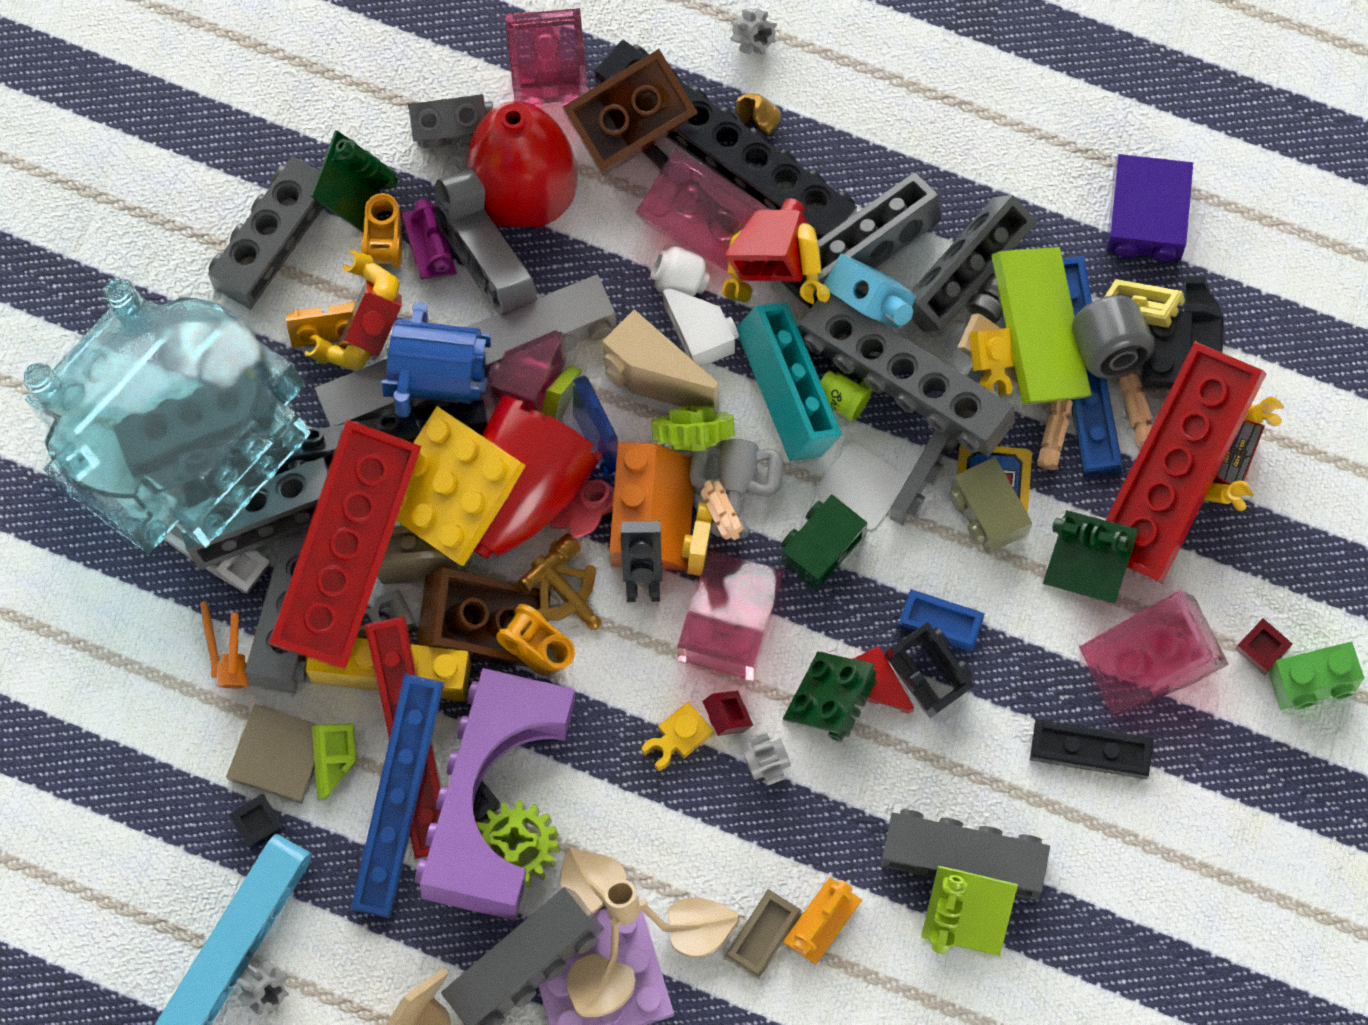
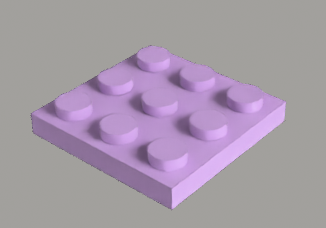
[538,898,674,1025]

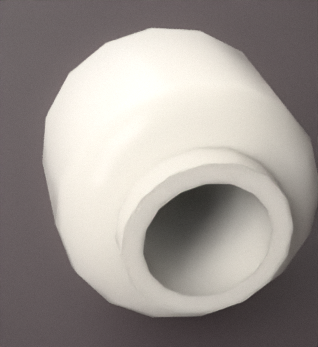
[651,246,710,297]

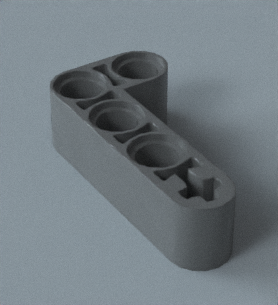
[434,168,537,315]

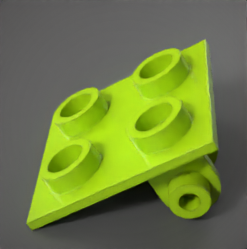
[921,866,1018,956]

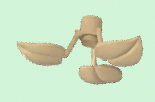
[561,847,739,1017]

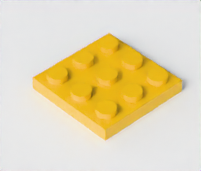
[396,407,526,566]

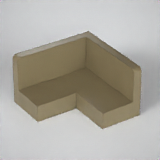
[377,526,458,584]

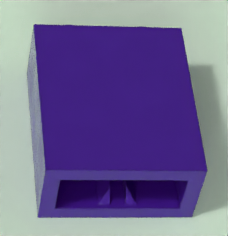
[1106,154,1194,262]

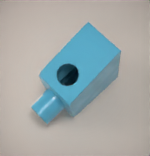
[824,253,916,329]

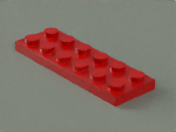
[1106,341,1267,584]
[268,419,421,670]

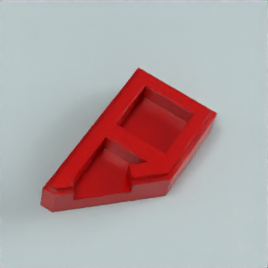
[853,646,914,714]

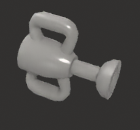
[689,439,784,539]

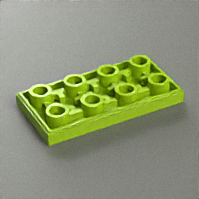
[991,247,1091,404]

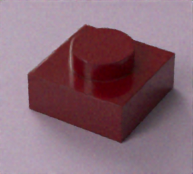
[1235,618,1293,675]
[702,691,754,736]

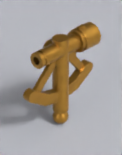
[517,533,602,630]

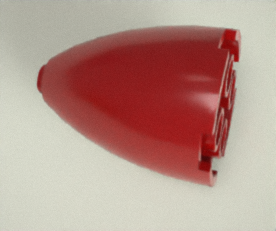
[466,101,578,229]
[473,396,603,559]

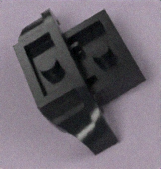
[1142,276,1224,388]

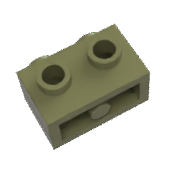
[949,457,1032,554]

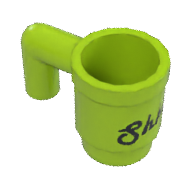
[820,370,873,423]

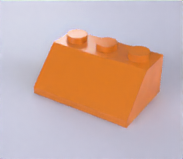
[609,442,694,571]

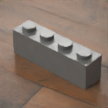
[881,809,1051,900]
[441,887,604,1025]

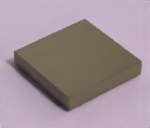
[226,704,319,804]

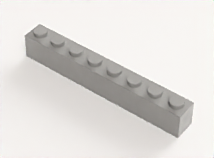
[315,274,617,427]

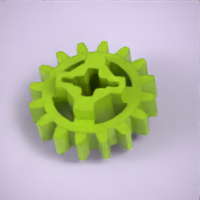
[651,404,735,452]
[477,800,560,887]

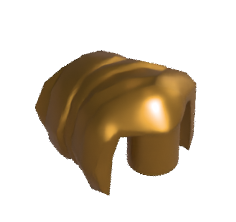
[736,93,781,135]

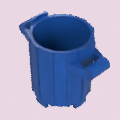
[382,302,491,417]

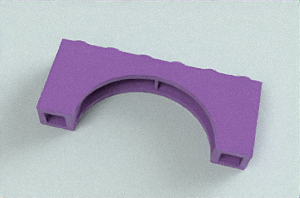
[415,668,575,921]

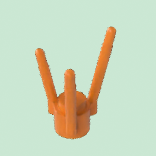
[200,601,258,689]

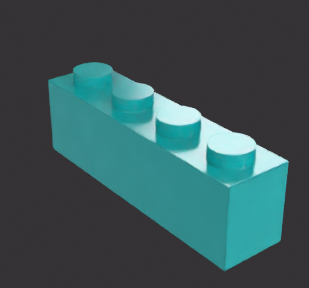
[737,302,842,462]

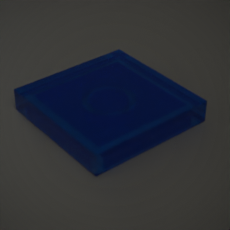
[573,375,618,477]

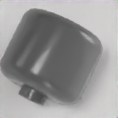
[1072,295,1155,379]

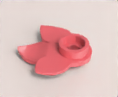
[548,479,614,538]

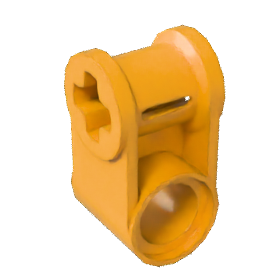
[361,193,402,268]
[496,604,575,676]

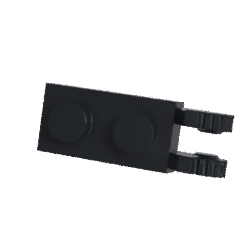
[621,521,662,602]

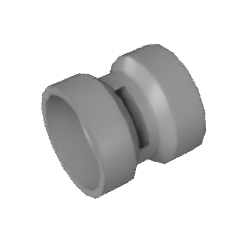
[966,273,1003,324]

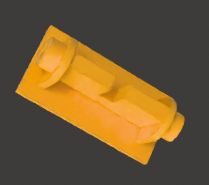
[286,301,355,348]
[783,877,862,965]

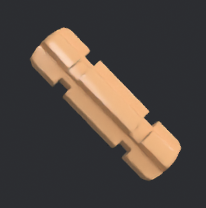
[1118,373,1153,447]
[1037,400,1073,470]
[701,480,743,540]

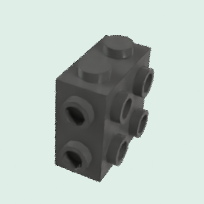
[408,94,494,148]

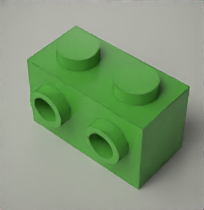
[1269,641,1364,710]

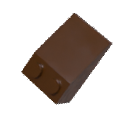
[563,49,698,177]
[416,567,551,667]

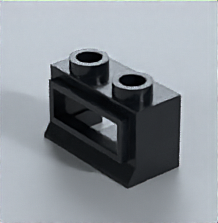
[884,622,974,718]

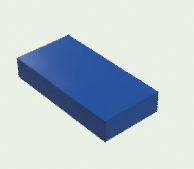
[898,589,985,652]

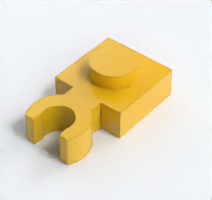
[969,328,1014,395]
[682,502,713,576]
[642,701,714,771]

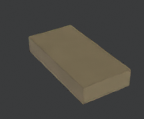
[725,889,802,980]

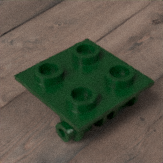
[310,130,398,233]
[1043,510,1139,604]
[782,651,877,742]

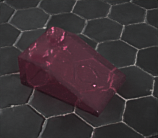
[505,8,588,107]
[635,149,771,274]
[677,550,785,681]
[1079,590,1229,716]

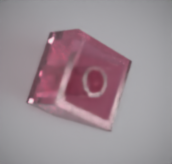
[488,330,566,413]

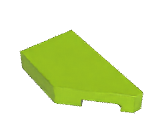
[541,365,582,420]
[312,723,357,800]

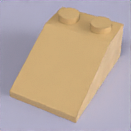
[602,310,719,412]

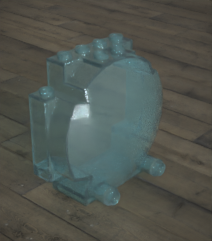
[24,278,311,554]

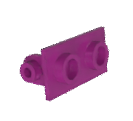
[400,199,457,280]

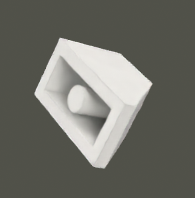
[663,288,739,367]

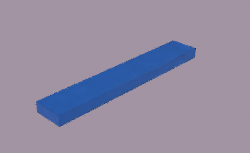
[1063,256,1123,477]
[351,673,445,919]

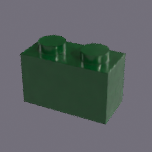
[780,494,868,591]

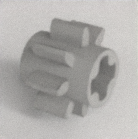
[730,9,777,55]
[743,733,791,786]
[237,960,289,1015]

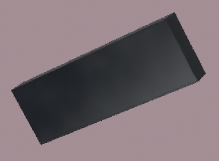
[1029,719,1154,780]

